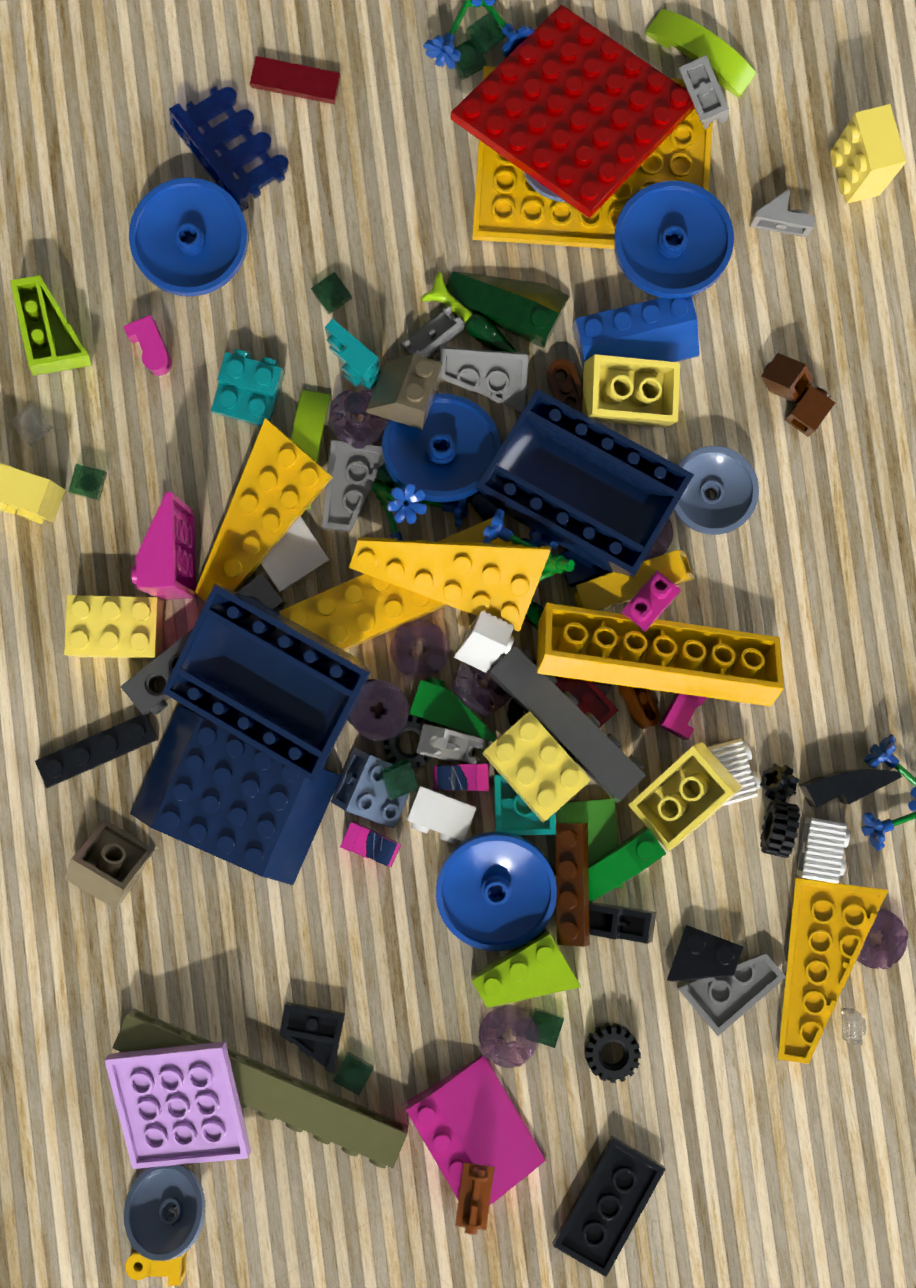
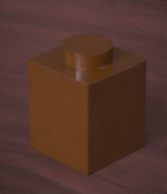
[761,353,814,403]
[785,385,836,437]

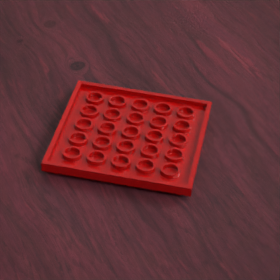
[451,4,695,218]

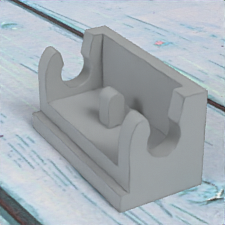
[679,55,729,129]
[400,305,464,359]
[416,724,488,764]

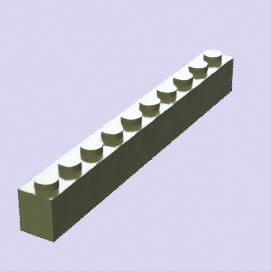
[112,1008,408,1168]

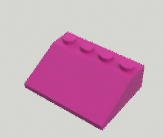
[131,492,197,600]
[406,1055,546,1205]

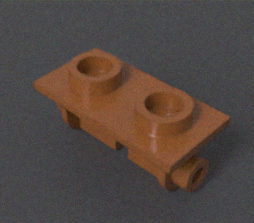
[455,1162,495,1235]

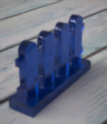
[169,86,289,212]

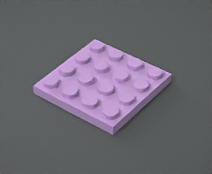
[105,1041,251,1169]

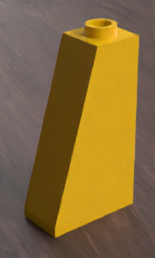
[575,550,694,610]

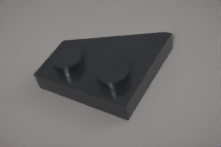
[667,925,744,982]
[279,1002,345,1073]

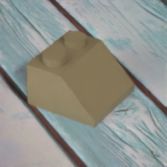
[366,354,443,430]
[65,819,155,909]

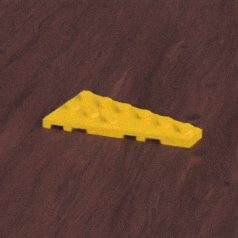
[195,418,333,602]
[349,537,552,631]
[778,877,889,1064]

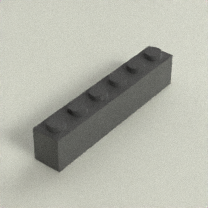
[489,646,646,803]

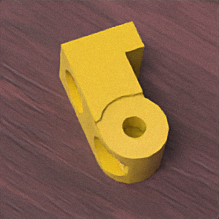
[125,1249,187,1286]

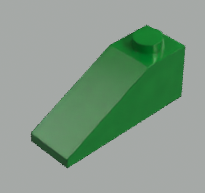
[409,676,497,742]
[588,827,667,904]

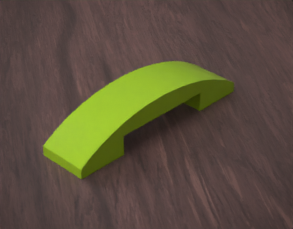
[645,9,756,98]
[291,390,331,509]

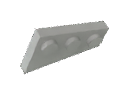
[440,347,530,412]
[321,440,383,532]
[678,953,786,1036]

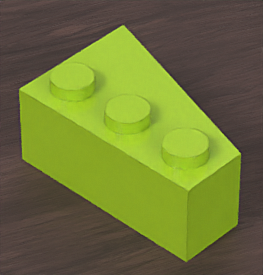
[10,275,92,376]
[471,929,581,1008]

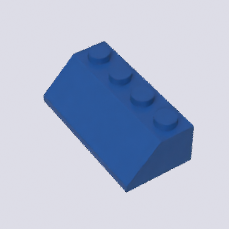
[572,297,700,373]

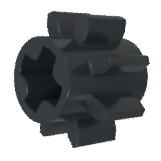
[760,763,799,802]

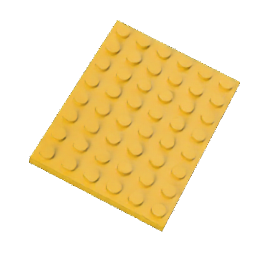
[472,66,713,249]

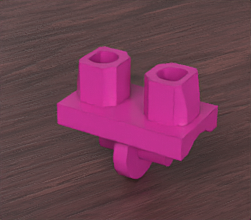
[621,570,681,632]

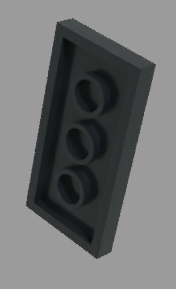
[552,1135,666,1277]

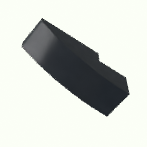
[799,769,902,808]
[589,902,656,944]

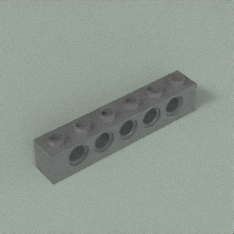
[120,574,287,716]

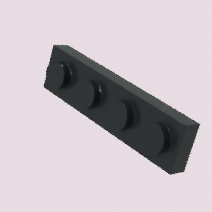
[35,714,158,788]

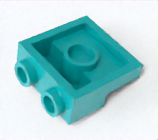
[325,318,381,390]
[211,349,285,427]
[494,775,556,835]

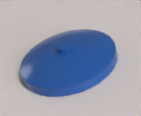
[129,177,248,296]
[614,181,734,299]
[382,393,501,502]
[436,832,557,951]

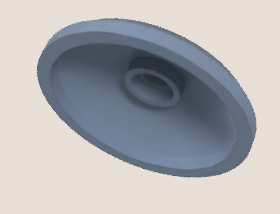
[674,446,759,535]
[124,1164,205,1261]

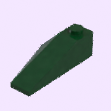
[446,271,570,349]

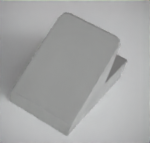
[750,189,816,238]

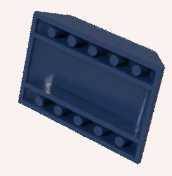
[476,389,694,577]
[162,585,371,782]
[130,704,341,885]

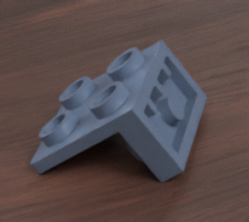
[331,747,417,828]

